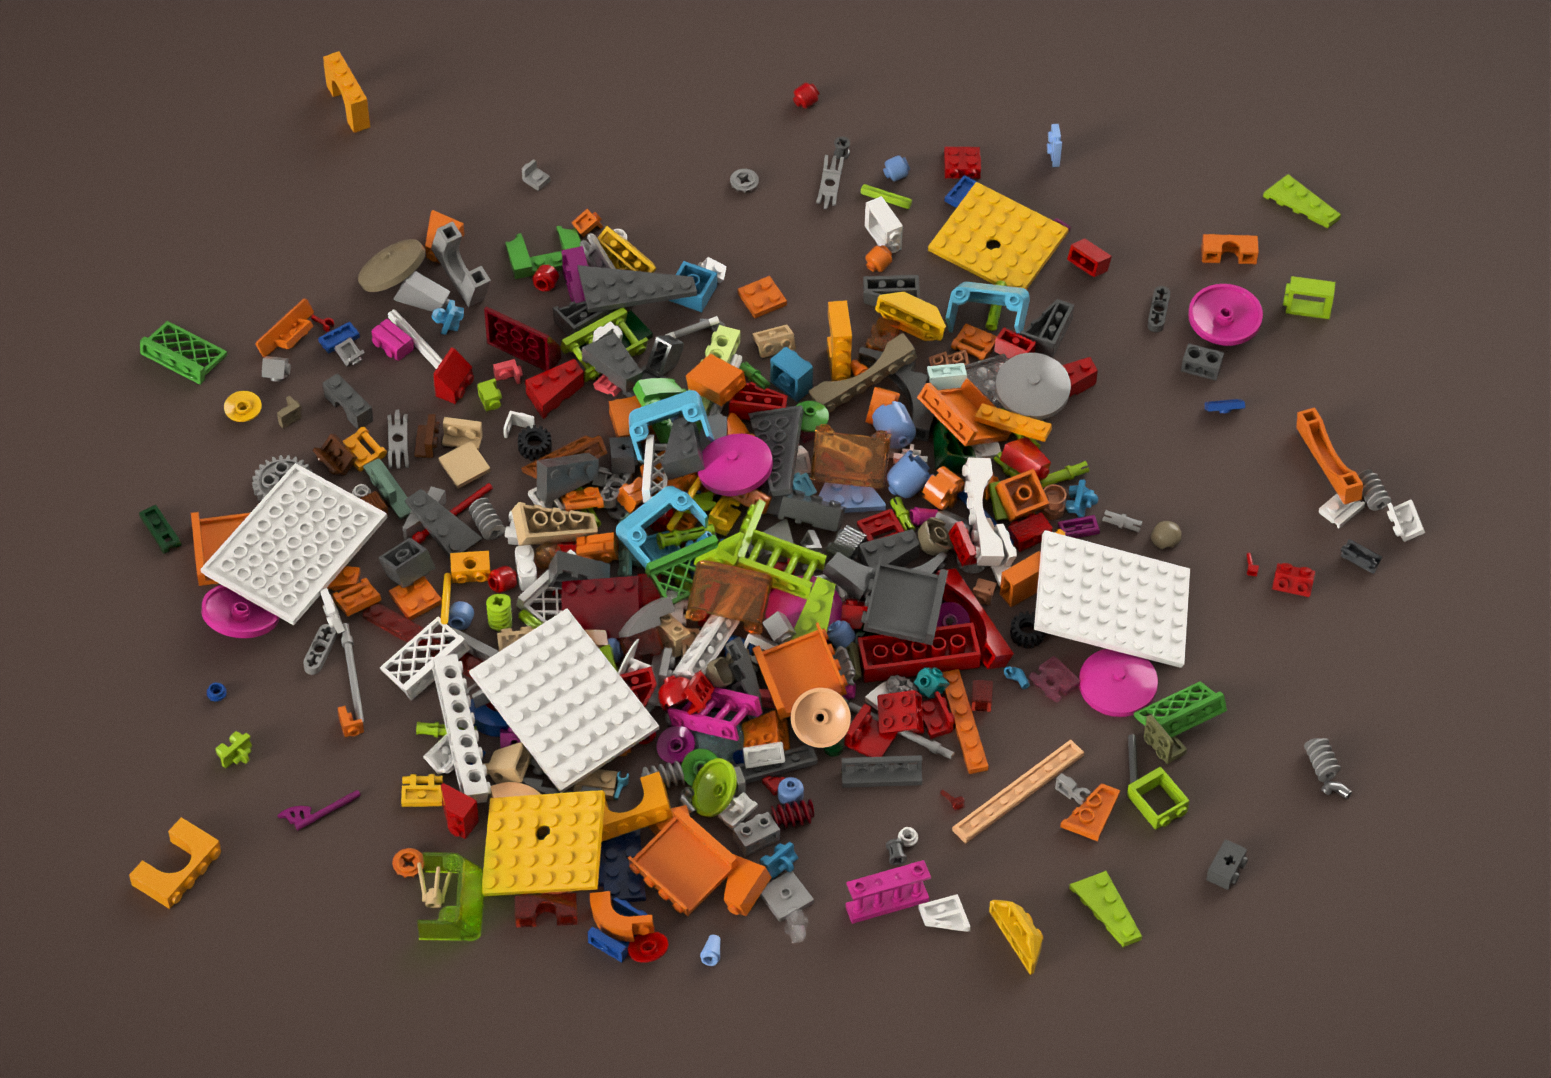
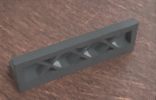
[841,755,922,788]

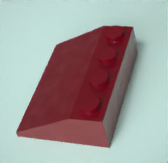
[484,306,561,371]
[561,576,643,640]

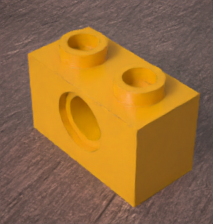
[450,551,490,583]

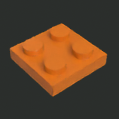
[737,276,787,318]
[389,576,442,621]

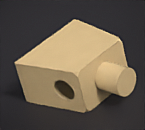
[482,742,532,784]

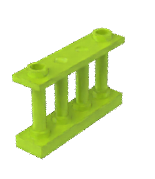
[561,307,648,382]
[736,529,827,600]

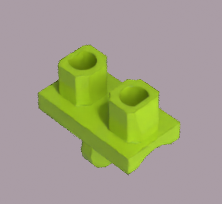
[216,731,252,768]

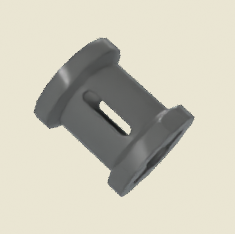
[834,136,850,160]
[886,839,907,865]

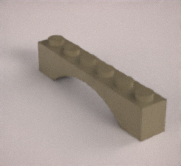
[809,333,917,413]

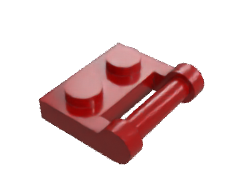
[857,509,904,542]

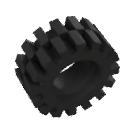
[517,425,552,461]
[1010,611,1045,649]

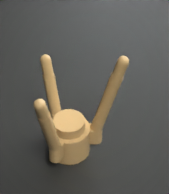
[417,862,452,908]

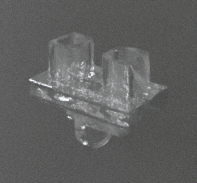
[784,907,808,943]

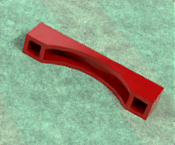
[936,568,1014,669]

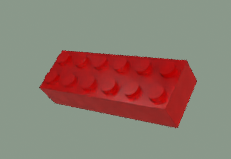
[857,622,981,683]

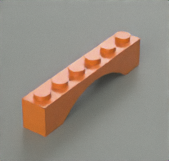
[1296,407,1363,505]

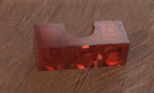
[515,892,578,927]

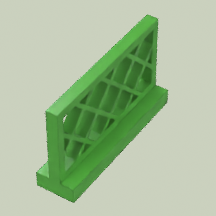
[140,321,227,385]
[645,534,733,605]
[1134,681,1227,737]

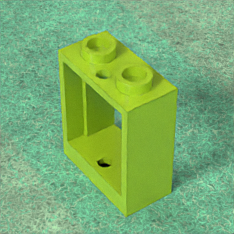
[1283,276,1335,319]
[1127,766,1190,830]

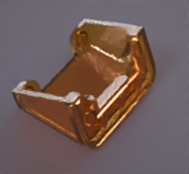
[810,424,892,488]
[685,560,773,635]

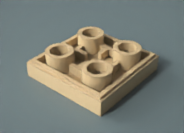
[439,441,491,489]

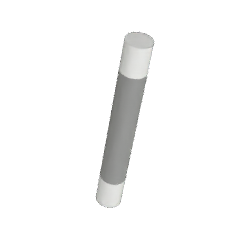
[665,316,720,338]

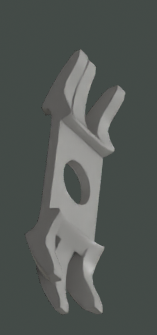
[816,155,844,209]
[388,409,409,469]

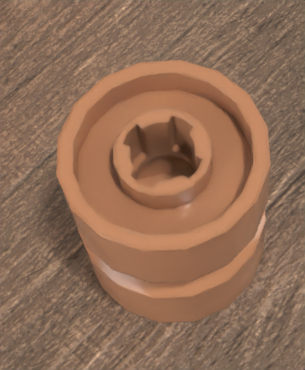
[1040,484,1067,520]

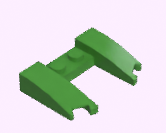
[505,226,586,279]
[633,378,703,444]

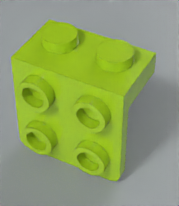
[694,532,744,576]

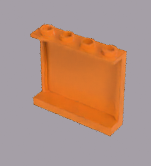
[917,378,1012,446]
[191,512,250,586]
[752,623,848,720]
[628,807,739,916]

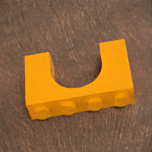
[323,51,370,133]
[827,300,852,381]
[601,771,673,842]
[129,817,221,909]

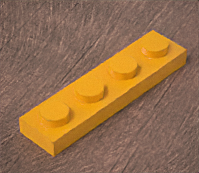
[975,403,1052,442]

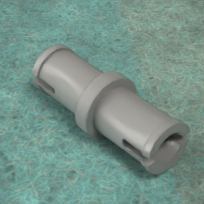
[1102,510,1143,533]

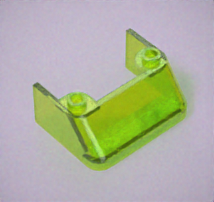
[418,852,484,941]

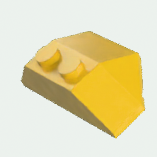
[597,226,657,273]
[875,292,946,341]
[989,900,1043,975]

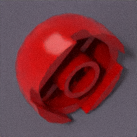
[658,675,691,711]

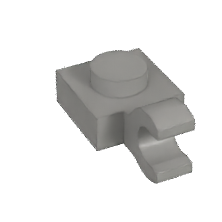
[1055,773,1090,805]

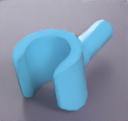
[613,771,629,800]

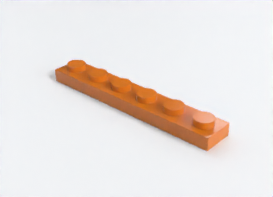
[942,669,989,774]

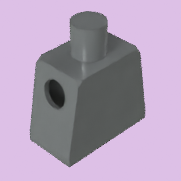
[646,335,684,376]

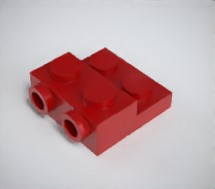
[944,147,981,179]

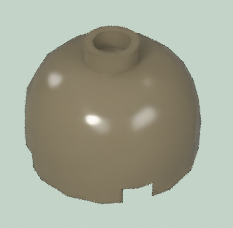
[917,517,953,556]

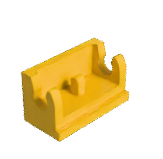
[708,495,741,536]

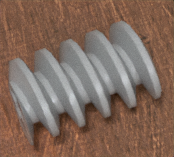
[1358,469,1391,511]
[469,498,506,540]
[1304,738,1341,782]
[641,761,685,788]

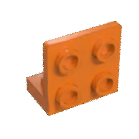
[742,710,790,751]

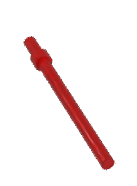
[411,483,493,544]

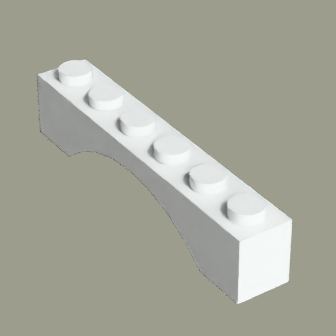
[962,458,1004,566]

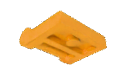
[343,427,387,472]

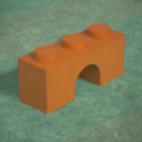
[1201,234,1258,264]

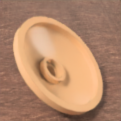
[791,688,851,748]

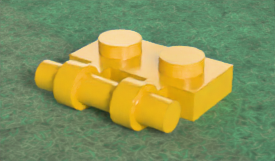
[401,774,443,807]

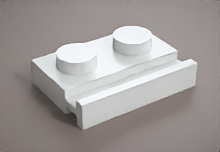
[1319,494,1365,528]
[320,588,345,634]

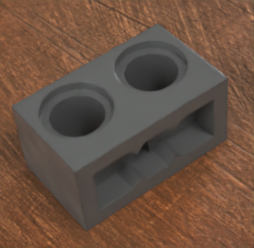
[1181,343,1224,381]

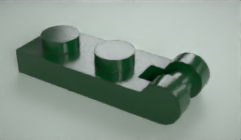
[139,505,182,554]

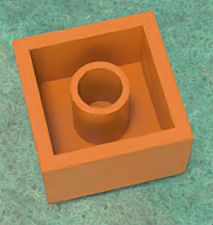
[995,469,1049,522]

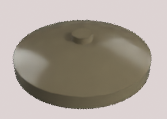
[358,239,425,292]

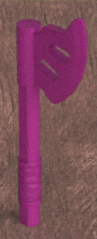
[277,790,361,830]

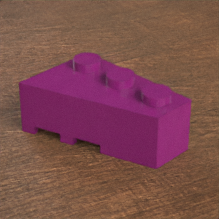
[561,246,589,303]

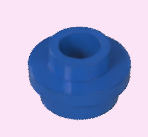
[207,682,227,702]

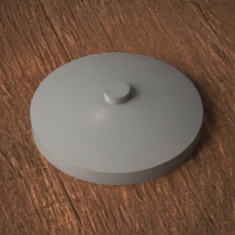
[995,353,1071,420]

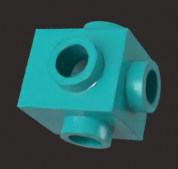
[913,667,950,698]

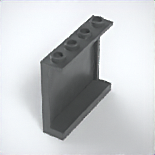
[861,556,948,645]

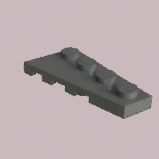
[405,489,482,560]

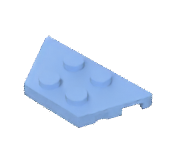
[819,477,886,513]

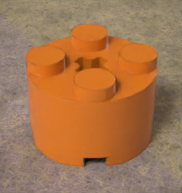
[865,387,900,425]
[922,466,965,510]

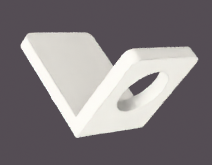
[503,411,535,438]

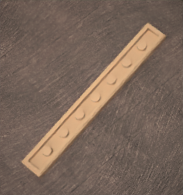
[952,740,1084,844]

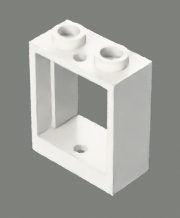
[865,196,903,253]

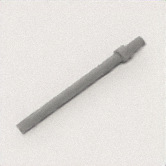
[341,623,364,724]
[848,702,955,759]

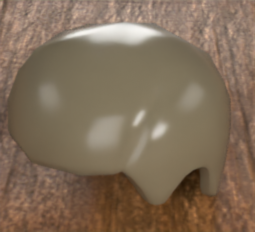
[1151,521,1182,549]
[706,657,733,688]

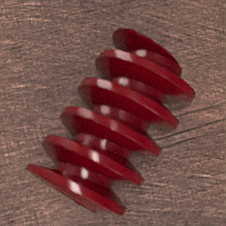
[771,799,814,829]

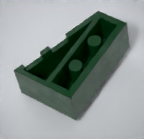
[933,421,976,474]

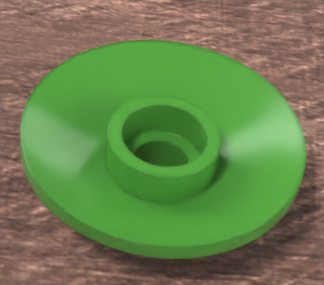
[796,401,829,432]
[681,749,718,786]

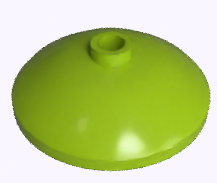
[692,758,737,817]

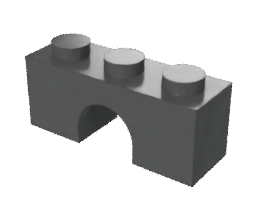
[323,373,373,429]

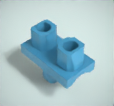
[432,300,464,335]
[1065,480,1098,518]
[760,842,798,880]

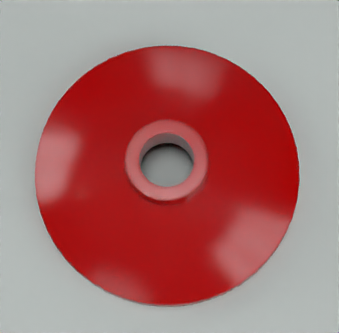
[628,932,669,963]

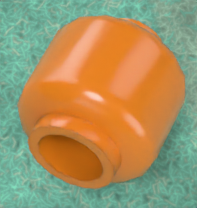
[866,245,892,272]

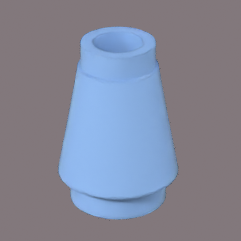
[700,935,721,966]

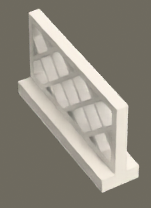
[517,549,576,623]
[380,616,470,701]

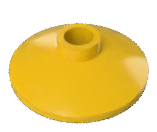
[224,391,262,422]

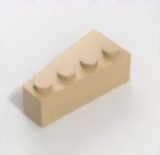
[512,502,598,546]

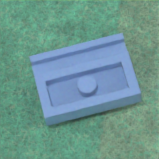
[1047,124,1062,167]

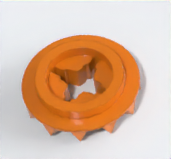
[392,848,425,878]

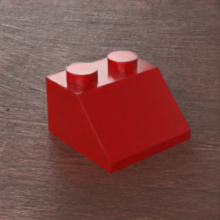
[433,347,474,404]
[441,783,479,839]

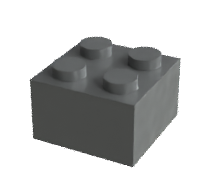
[378,538,436,588]

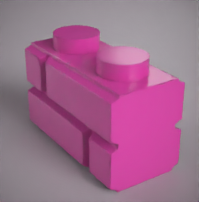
[371,319,414,361]

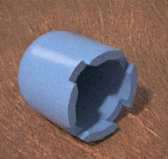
[872,401,916,449]
[887,450,935,498]

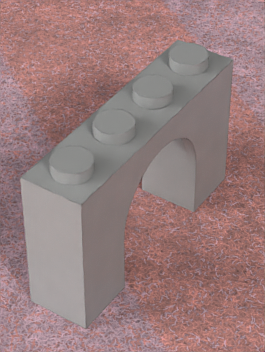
[431,222,491,307]

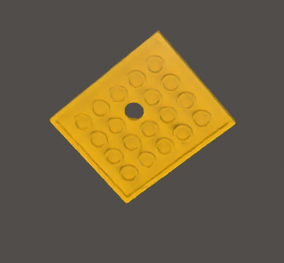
[928,182,1069,290]
[481,790,605,896]

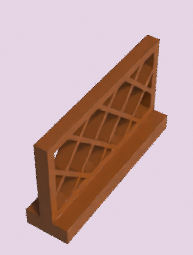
[521,435,607,479]

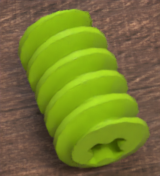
[486,594,513,632]

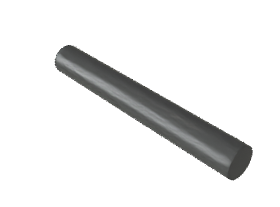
[1128,734,1138,784]

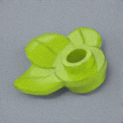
[685,491,716,514]

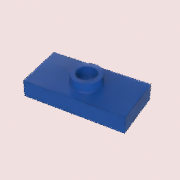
[944,175,979,208]
[318,322,360,354]
[1204,399,1245,413]

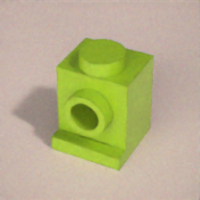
[477,378,502,412]

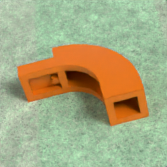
[590,891,655,942]

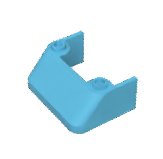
[946,282,1030,335]
[628,390,715,465]
[616,486,708,569]

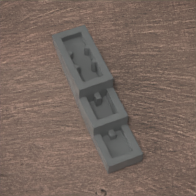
[725,636,763,720]

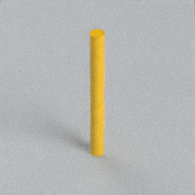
[667,476,702,531]
[441,573,452,624]

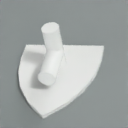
[618,639,651,675]

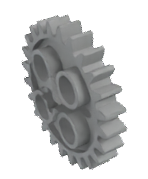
[252,455,313,501]

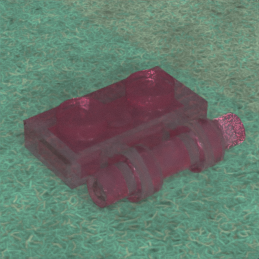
[1029,656,1081,703]

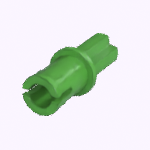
[739,362,770,390]

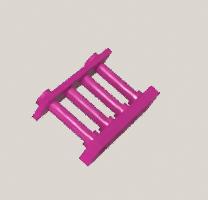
[668,687,762,741]
[845,860,931,924]

